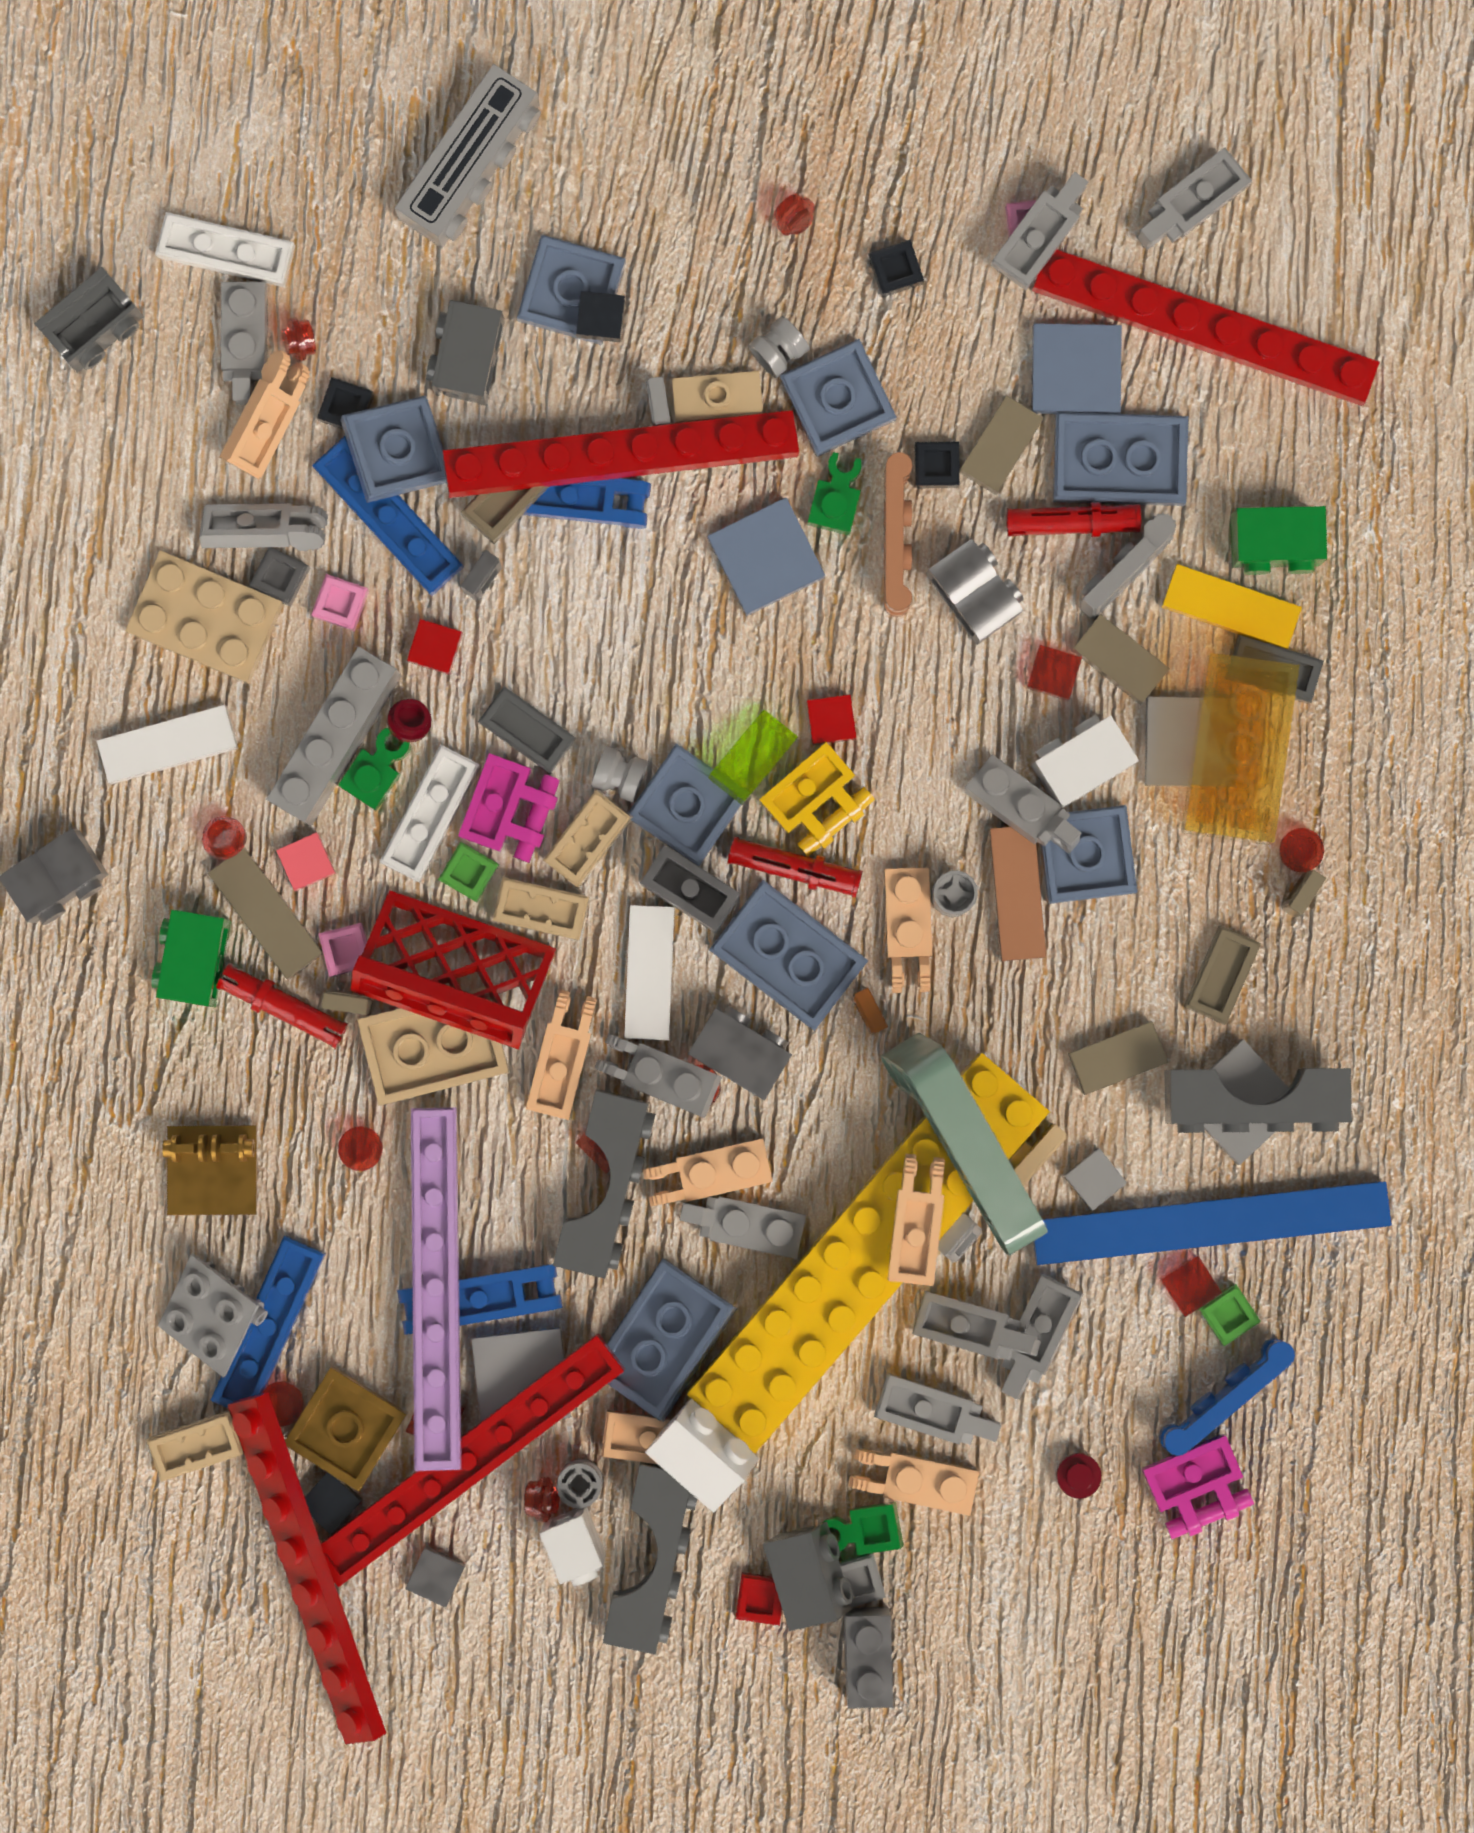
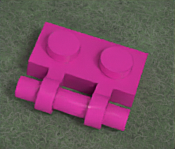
[458,753,560,863]
[1141,1434,1254,1540]

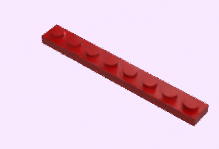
[1032,250,1380,406]
[443,410,800,498]
[321,1333,625,1588]
[227,1392,387,1745]

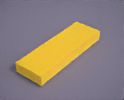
[1161,564,1302,649]

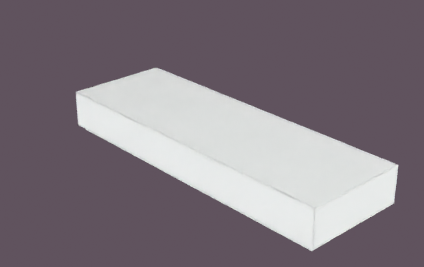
[155,212,295,288]
[97,705,239,785]
[380,744,481,883]
[624,905,675,1040]

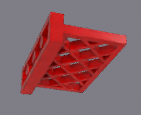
[350,890,556,1050]

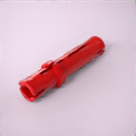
[1006,502,1141,537]
[727,836,863,898]
[216,963,349,1049]

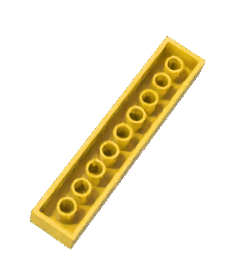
[687,1053,1050,1454]

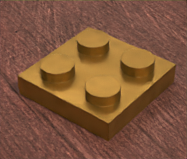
[285,1366,408,1492]

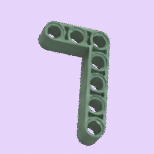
[880,1033,1048,1256]

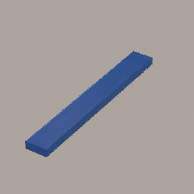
[1033,1181,1392,1265]

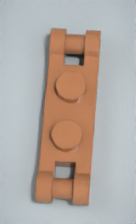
[884,452,913,617]

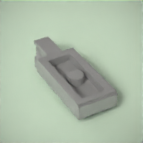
[1136,148,1252,250]
[991,171,1089,291]
[221,282,268,405]
[965,754,1081,854]
[679,1196,806,1259]
[1001,1274,1084,1400]
[912,1291,1042,1361]
[874,1373,1001,1445]

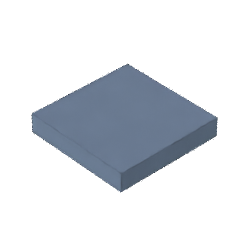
[517,235,626,345]
[1031,323,1122,414]
[780,339,897,457]
[340,395,446,503]
[707,497,826,616]
[628,744,749,867]
[1041,805,1138,904]

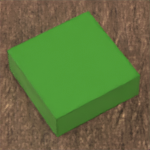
[438,841,499,903]
[1197,1284,1261,1346]

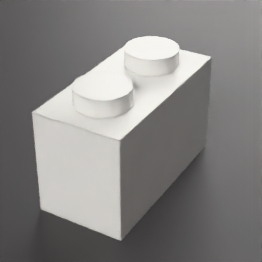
[1031,715,1139,808]
[645,1399,759,1513]
[539,1507,606,1587]

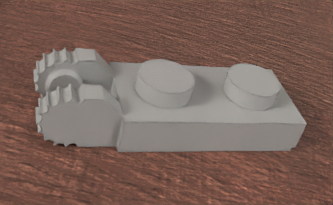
[199,503,328,551]
[1081,512,1176,620]
[594,1034,722,1118]

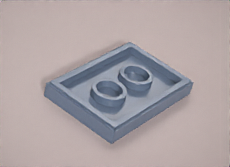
[1053,412,1188,506]
[709,880,869,1031]
[607,1258,738,1422]

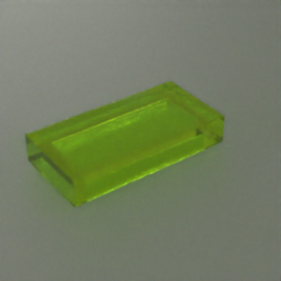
[708,709,798,806]

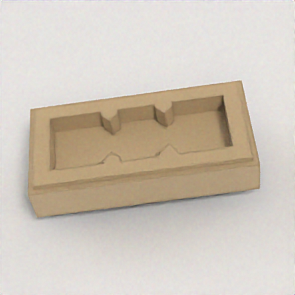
[672,371,763,423]
[543,790,633,887]
[493,877,590,941]
[1009,1123,1067,1186]
[146,1410,244,1482]

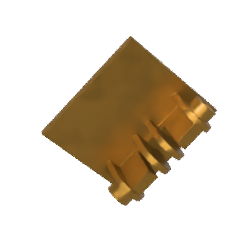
[162,1125,257,1215]

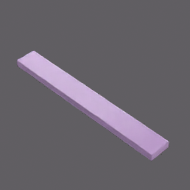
[411,1107,461,1471]

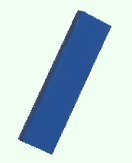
[312,436,464,597]
[210,1236,326,1408]

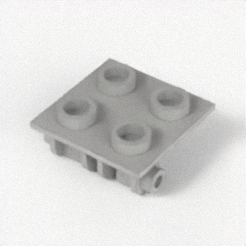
[158,1254,268,1377]

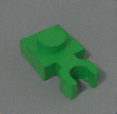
[807,452,862,536]
[338,728,411,811]
[820,1501,904,1555]

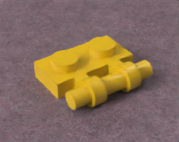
[759,742,875,857]

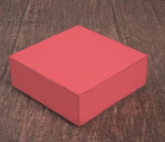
[276,832,336,891]

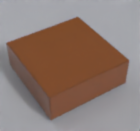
[852,987,888,1035]

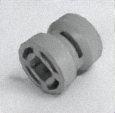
[748,316,810,378]
[591,746,648,803]
[931,870,978,917]
[557,1458,603,1509]

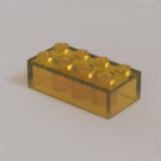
[1181,653,1300,845]

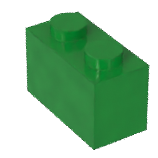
[1230,506,1327,575]
[151,910,231,1008]

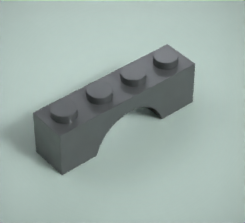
[1164,1068,1352,1133]
[553,1089,656,1279]
[603,1462,697,1655]

